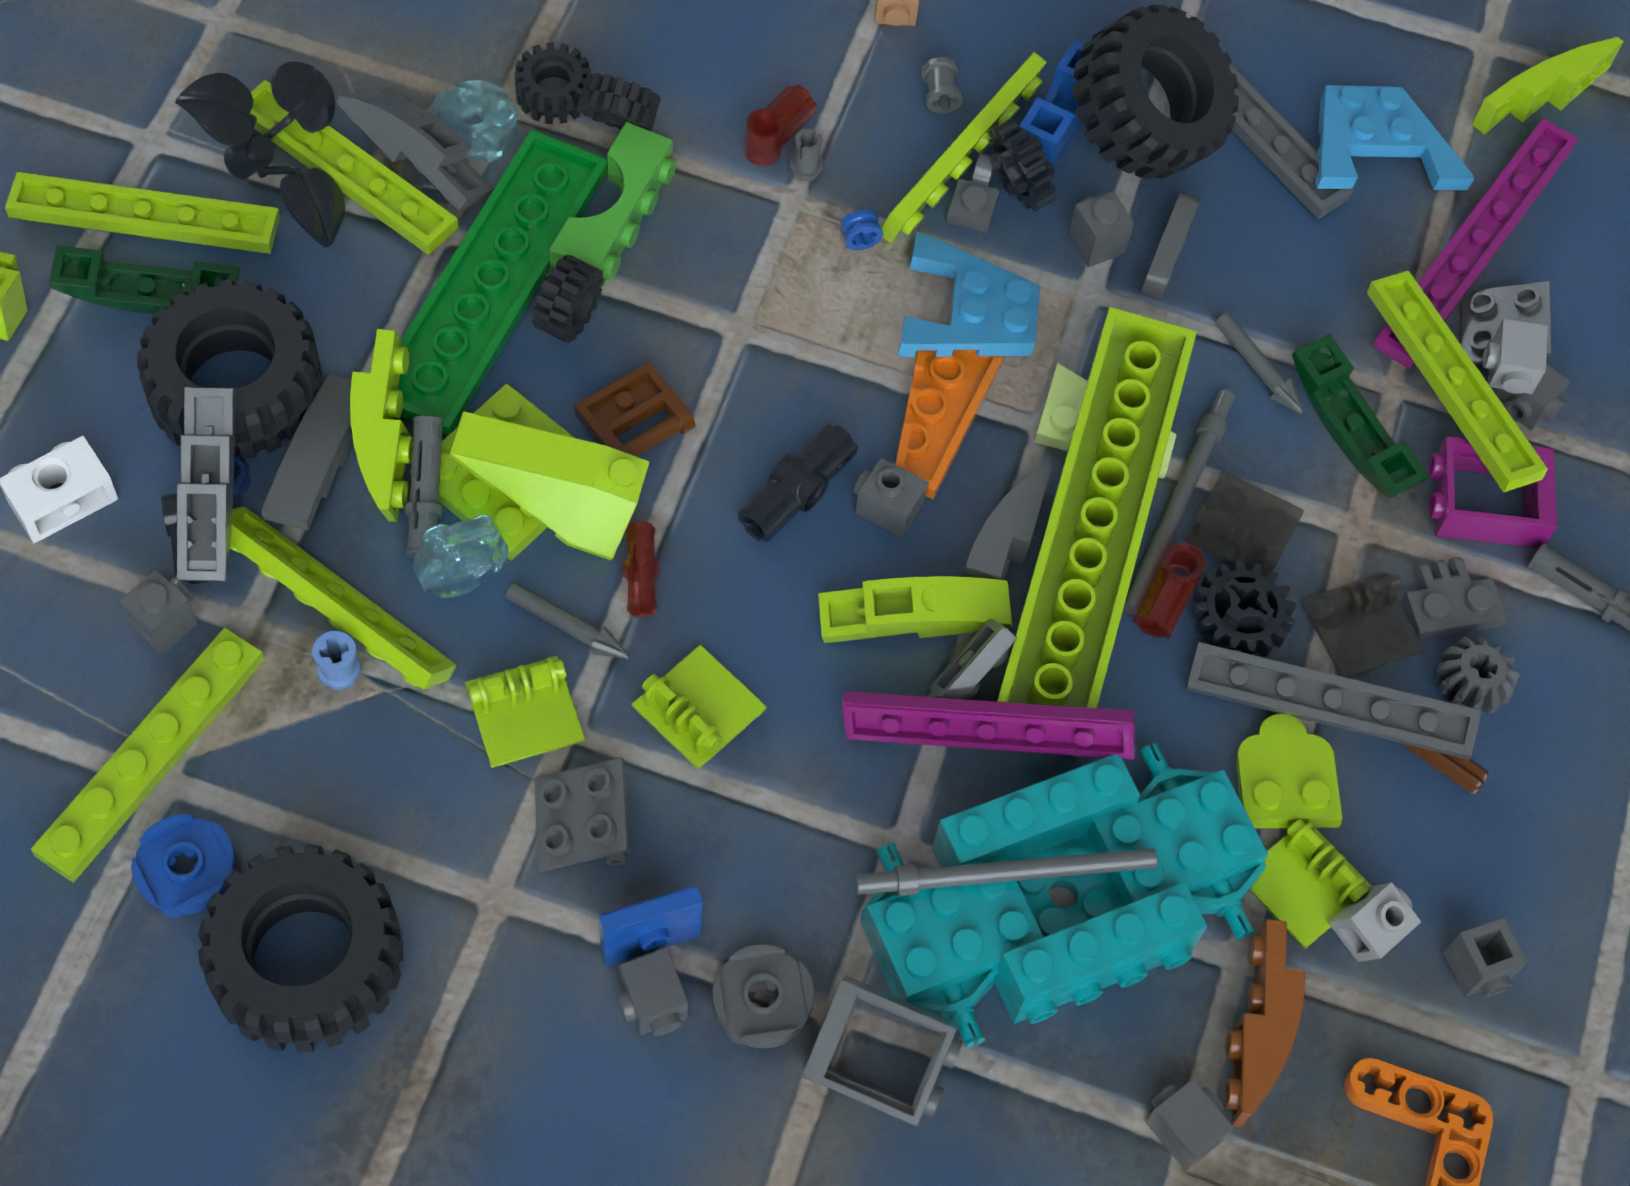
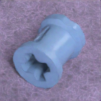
[312,631,361,690]

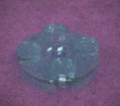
[430,80,517,162]
[413,515,508,598]

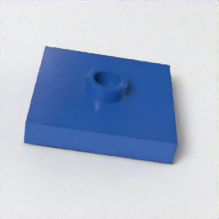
[599,886,703,966]

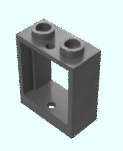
[802,975,964,1126]

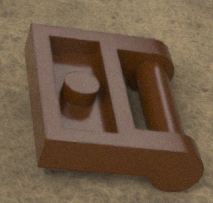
[574,362,696,457]

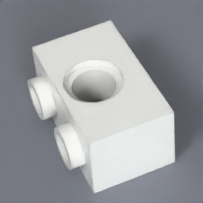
[0,436,118,544]

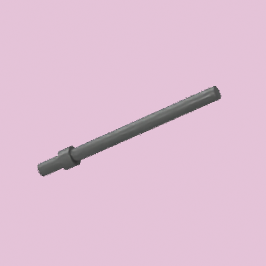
[1123,389,1236,615]
[855,848,1157,896]

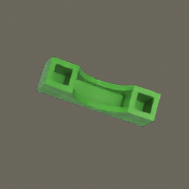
[549,122,677,288]

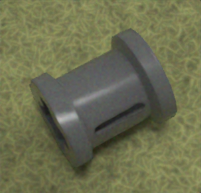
[921,57,964,114]

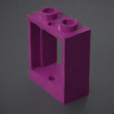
[1428,436,1557,548]

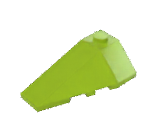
[448,411,649,561]

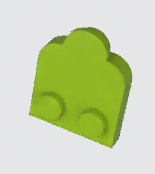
[1236,714,1343,829]

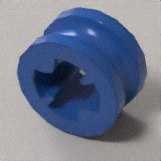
[840,209,883,250]

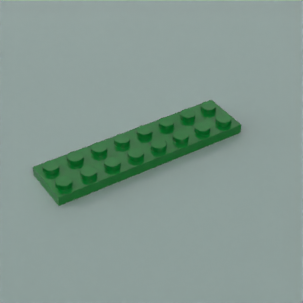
[398,129,608,436]

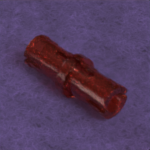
[622,521,660,617]

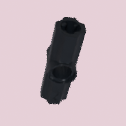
[738,424,858,542]

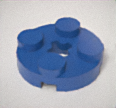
[131,814,237,917]

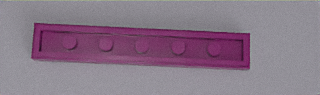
[842,692,1136,760]

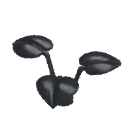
[175,61,345,248]

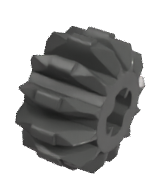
[1435,635,1520,716]

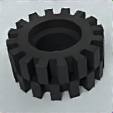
[514,42,591,124]
[577,73,661,131]
[532,255,604,343]

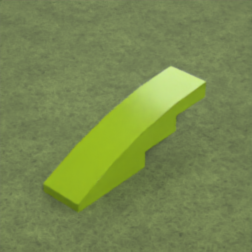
[1472,37,1624,135]

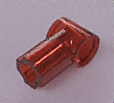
[744,84,817,166]
[1133,543,1205,639]

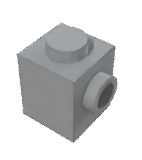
[1483,318,1548,394]
[1328,882,1421,962]

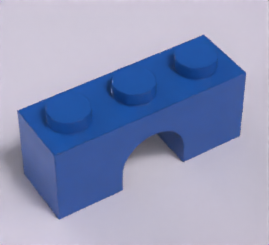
[1019,40,1085,168]

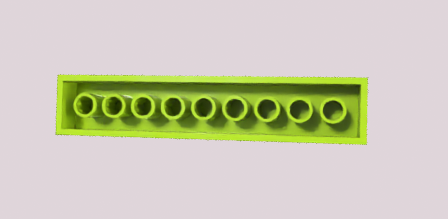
[996,307,1197,758]

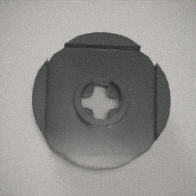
[712,944,814,1048]

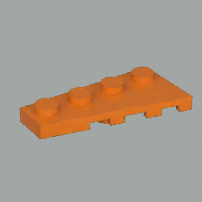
[895,318,1005,500]

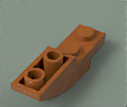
[1224,919,1306,1127]

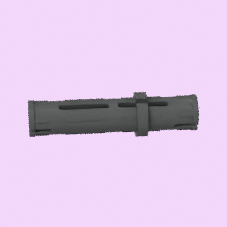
[405,416,444,559]
[1528,543,1630,632]

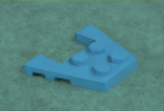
[1315,85,1474,190]
[898,231,1040,357]

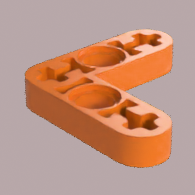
[1344,1058,1493,1186]

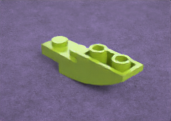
[350,329,414,522]
[818,576,1013,643]

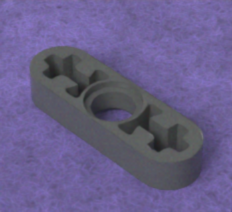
[1141,191,1201,301]

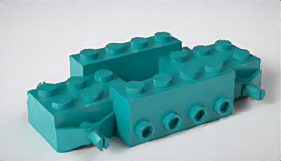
[860,743,1269,1049]

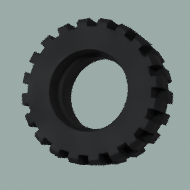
[1072,5,1239,179]
[137,280,322,460]
[198,844,403,1053]

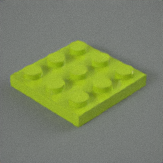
[410,383,574,561]

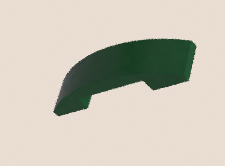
[49,245,240,314]
[1292,333,1429,499]

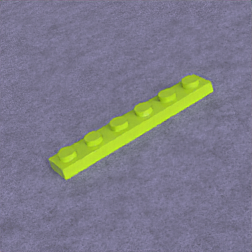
[882,52,1047,244]
[250,80,458,255]
[5,172,280,254]
[1367,271,1548,492]
[230,506,457,690]
[30,627,265,883]

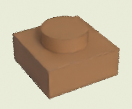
[875,0,919,26]

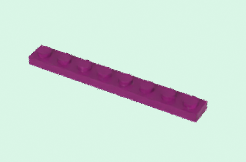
[1373,118,1579,369]

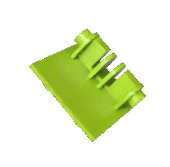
[631,645,767,770]
[465,656,585,768]
[1249,819,1371,949]

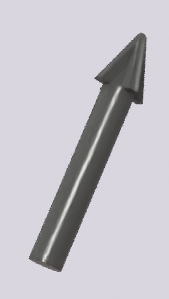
[1215,313,1303,414]
[505,583,630,659]

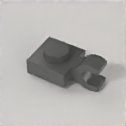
[946,153,1000,233]

